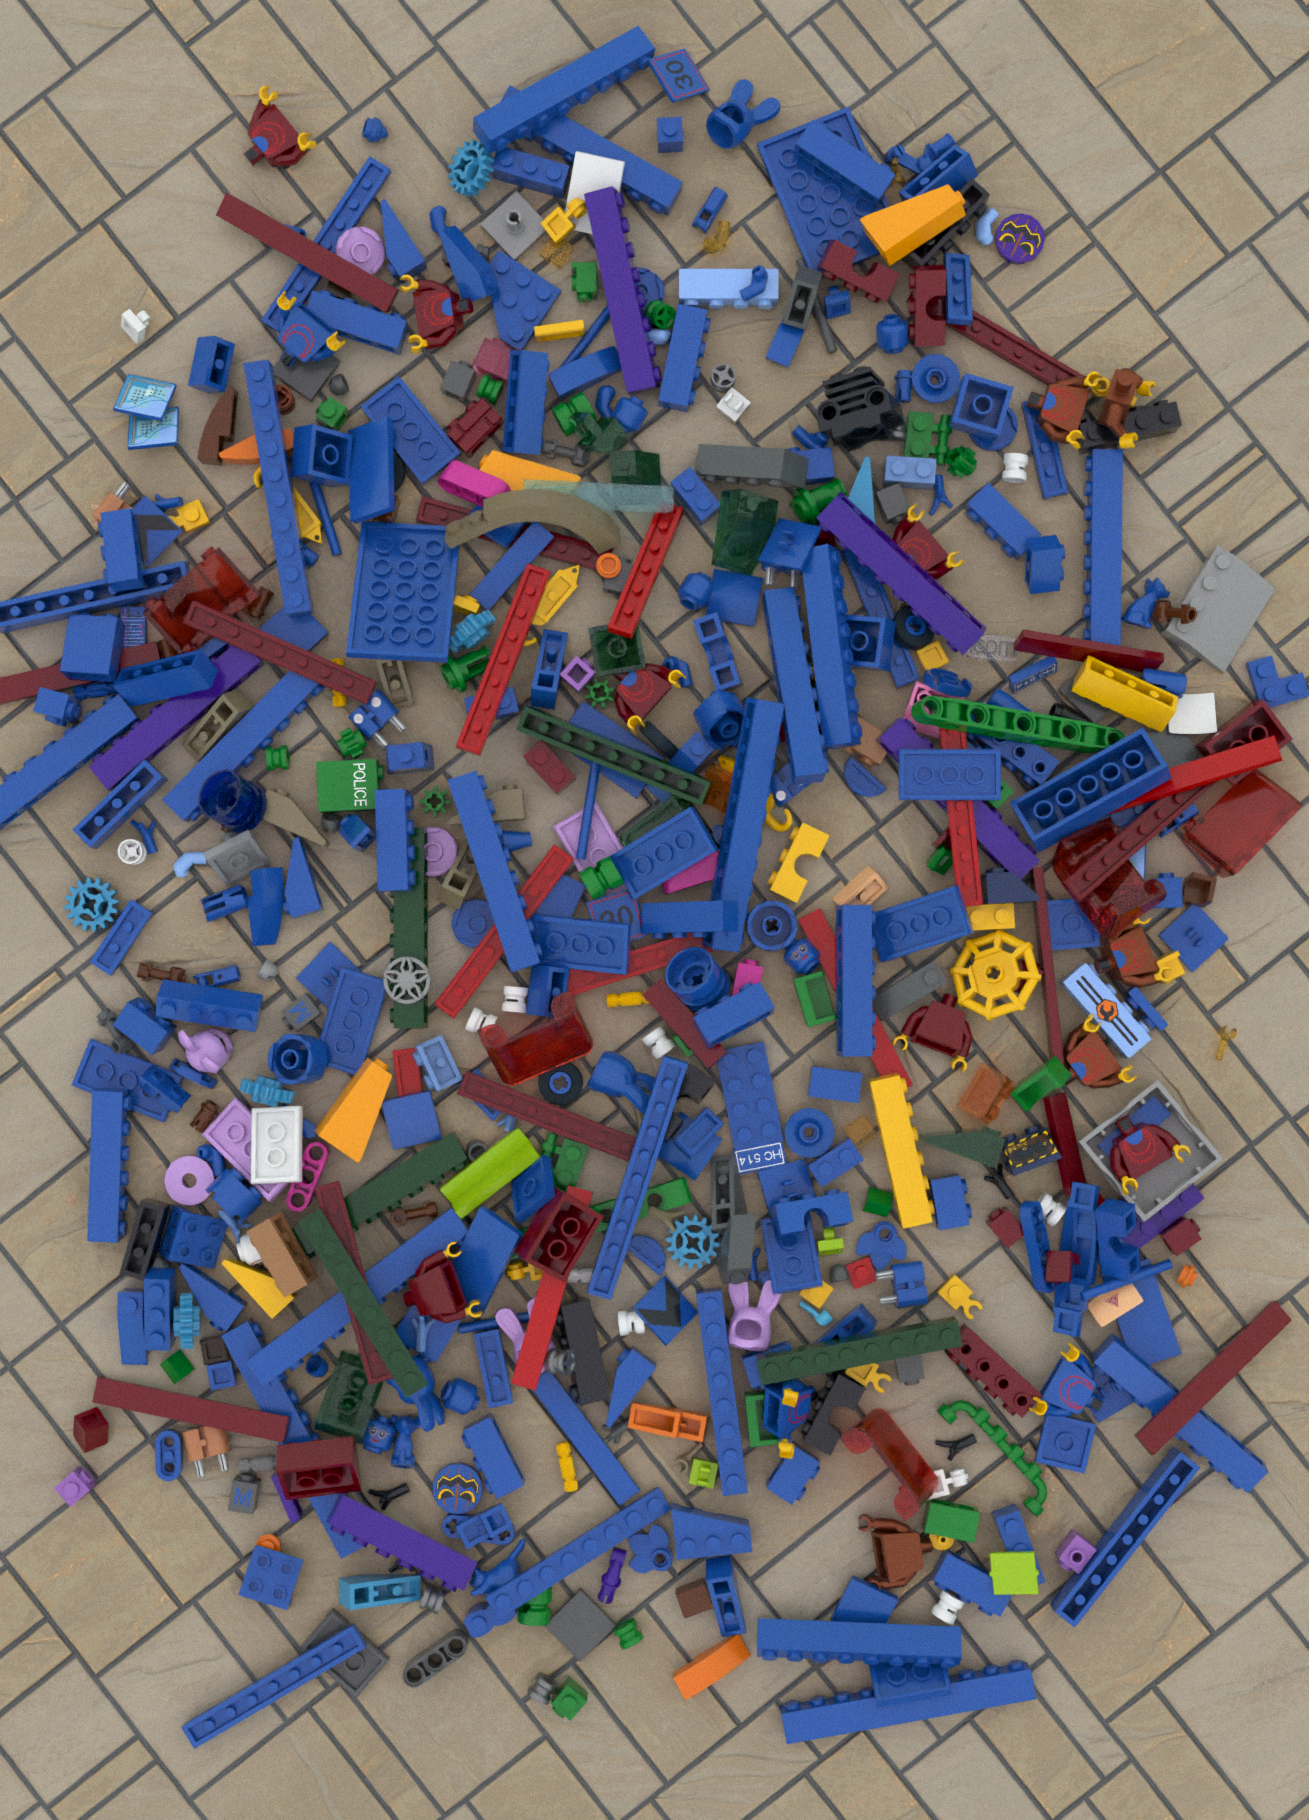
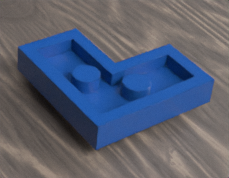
[1246,655,1309,708]

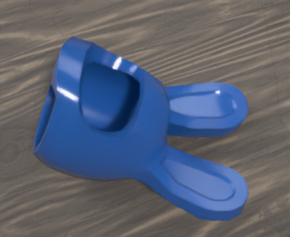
[706,79,781,149]
[587,1051,656,1114]
[385,1355,445,1432]

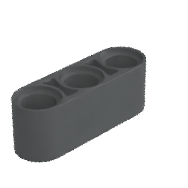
[403,1629,469,1688]

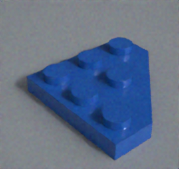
[489,250,561,350]

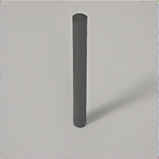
[796,258,838,354]

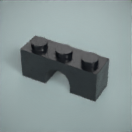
[663,1063,714,1144]
[801,1371,866,1456]

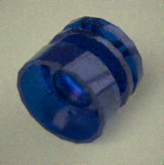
[198,769,267,834]

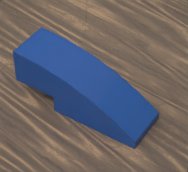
[548,346,622,401]
[247,867,283,946]
[813,1303,877,1375]

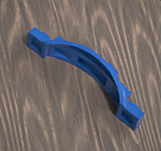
[1053,1181,1100,1337]

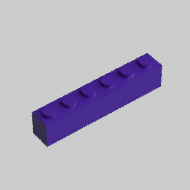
[326,1494,478,1592]

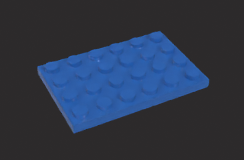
[757,107,890,278]
[346,521,460,663]

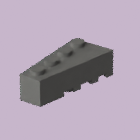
[695,444,809,489]

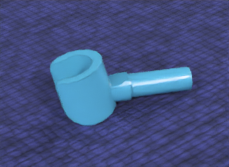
[799,1300,833,1326]

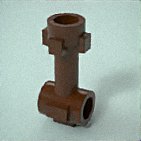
[1154,600,1197,624]
[137,962,187,983]
[390,1201,438,1227]

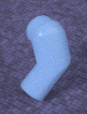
[975,208,999,246]
[648,329,671,345]
[173,852,208,878]

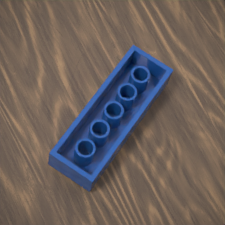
[1010,728,1172,853]

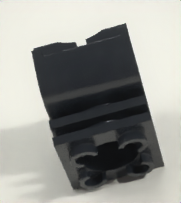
[817,366,905,452]

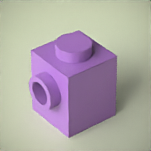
[560,656,596,695]
[54,1465,97,1507]
[1054,1529,1097,1574]

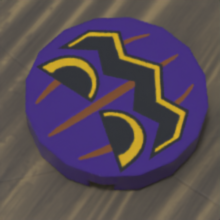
[994,213,1045,265]

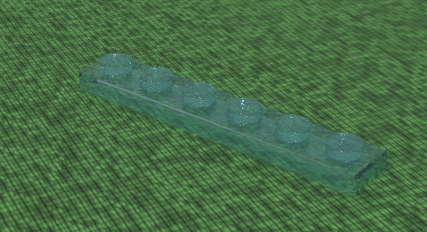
[523,479,674,513]

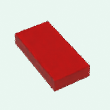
[392,1048,424,1097]

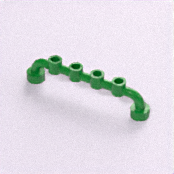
[936,1400,1047,1517]

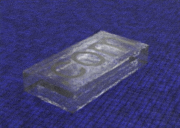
[966,634,1017,663]

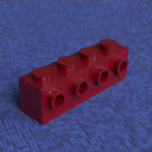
[946,1323,1042,1418]

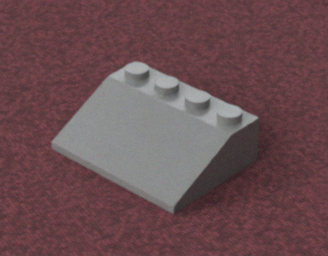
[1160,545,1275,673]

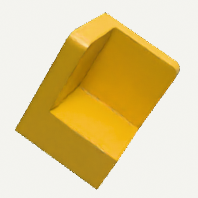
[1155,951,1185,984]

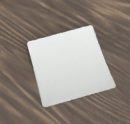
[1168,693,1217,734]

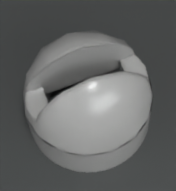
[257,959,278,981]

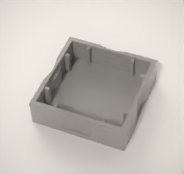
[1078,1080,1224,1224]

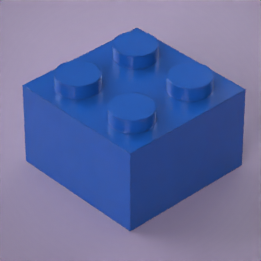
[948,373,1014,441]
[290,424,353,487]
[845,614,896,672]

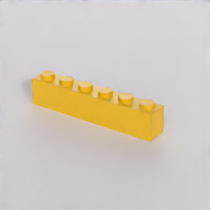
[867,1072,935,1229]

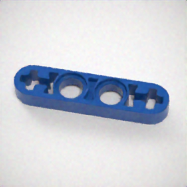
[1020,1200,1055,1293]

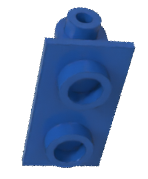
[138,1065,191,1113]

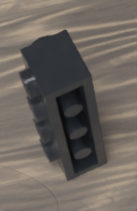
[901,178,990,270]
[1076,400,1182,455]
[556,1297,610,1406]

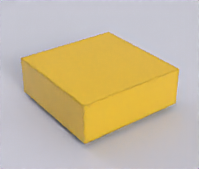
[915,640,949,671]

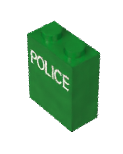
[316,759,384,814]

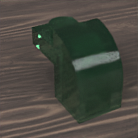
[569,412,629,454]

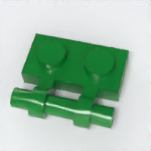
[903,411,952,466]
[541,1132,589,1191]

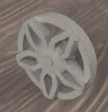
[384,957,431,1004]

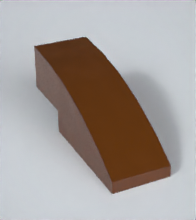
[197,387,238,466]

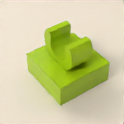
[817,1228,844,1256]
[689,1457,718,1489]

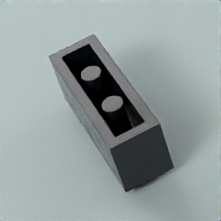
[119,1198,171,1281]

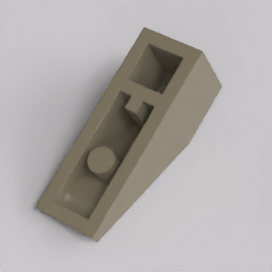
[375,659,414,708]
[182,690,254,762]
[449,785,526,826]
[256,787,330,848]
[436,838,478,910]

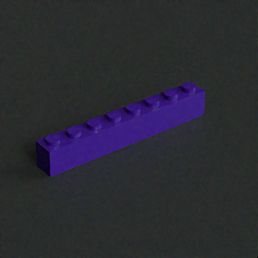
[584,186,662,395]
[817,491,986,655]
[89,644,265,791]
[876,717,1040,880]

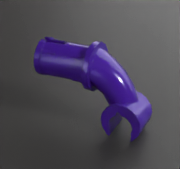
[597,1547,627,1604]

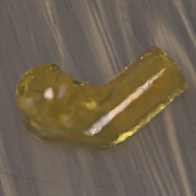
[702,221,730,254]

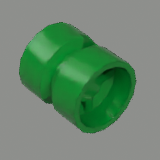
[551,391,597,437]
[578,855,624,900]
[517,1586,552,1626]

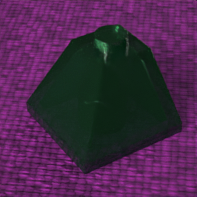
[610,450,662,507]
[588,623,646,678]

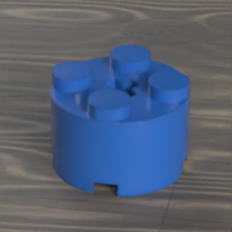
[693,689,745,750]
[746,901,797,951]
[268,1034,327,1085]
[205,1168,263,1225]

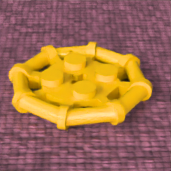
[949,929,1042,1021]

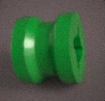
[644,300,676,329]
[476,373,505,405]
[266,745,290,771]
[612,1618,644,1650]

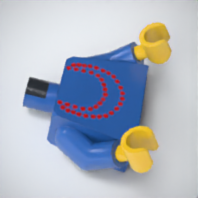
[277,291,346,367]
[1029,1342,1104,1417]
[763,1378,818,1459]

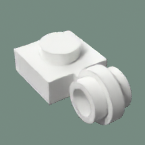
[919,1468,969,1500]

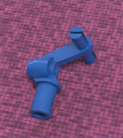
[884,133,956,175]

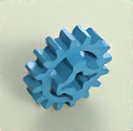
[448,140,495,197]
[450,610,496,653]
[64,877,121,932]
[239,1075,295,1107]
[666,1214,720,1269]
[173,1293,200,1349]

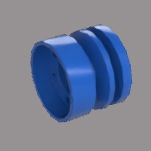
[665,947,730,1012]

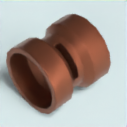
[276,384,296,415]

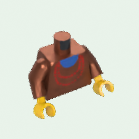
[1098,368,1156,448]
[1026,371,1102,449]
[1094,909,1174,988]
[1063,1014,1138,1089]

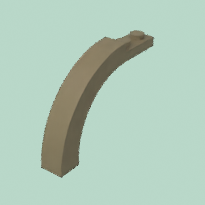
[445,489,621,554]

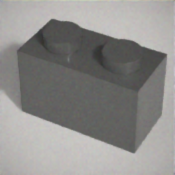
[782,265,823,330]

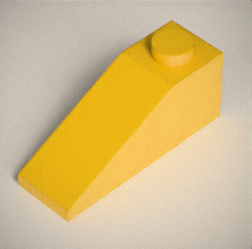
[221,1257,298,1319]

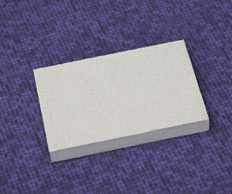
[565,151,625,234]
[251,1106,303,1185]

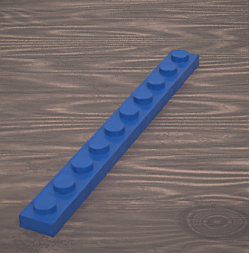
[587,1055,688,1300]

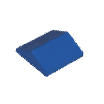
[706,569,763,627]
[658,1112,722,1180]

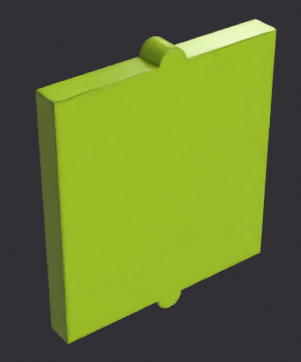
[989,1551,1039,1595]

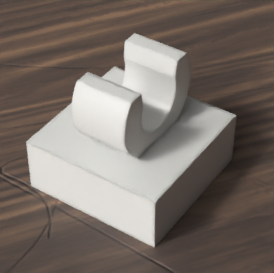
[121,309,150,344]
[716,387,751,424]

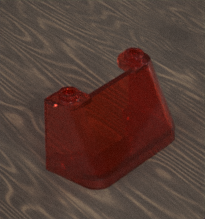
[143,546,261,654]
[1180,769,1302,878]
[1052,817,1167,938]
[477,990,594,1086]
[840,1408,939,1522]

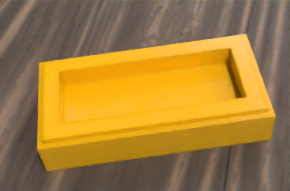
[534,320,585,343]

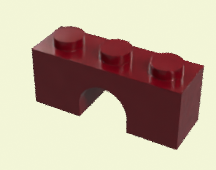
[817,240,900,304]
[908,265,946,347]

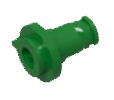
[789,478,847,525]
[439,645,491,693]

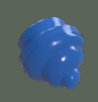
[362,117,388,143]

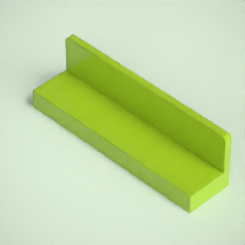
[440,1127,540,1219]

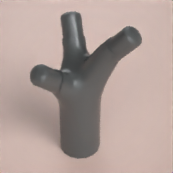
[602,1417,630,1444]

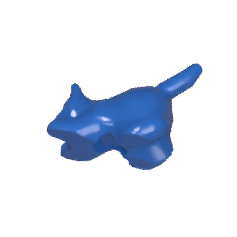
[470,1539,525,1596]

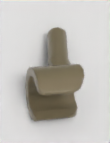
[673,1442,704,1474]

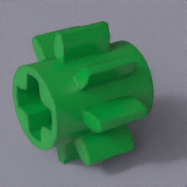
[946,445,977,478]
[585,678,615,709]
[336,727,367,759]
[419,786,452,818]

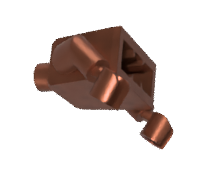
[858,1514,933,1590]

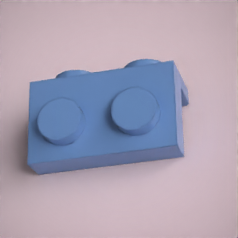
[412,1034,463,1093]

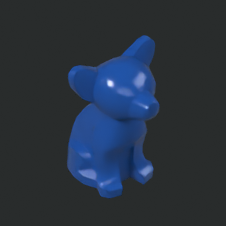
[1121,578,1170,629]
[390,1415,421,1469]

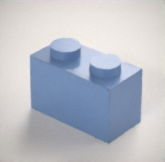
[882,455,937,490]

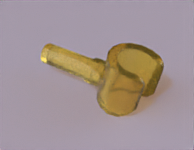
[891,158,904,187]
[1215,1025,1237,1061]

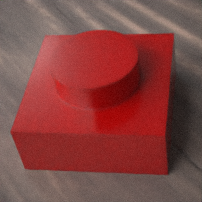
[845,1256,877,1289]

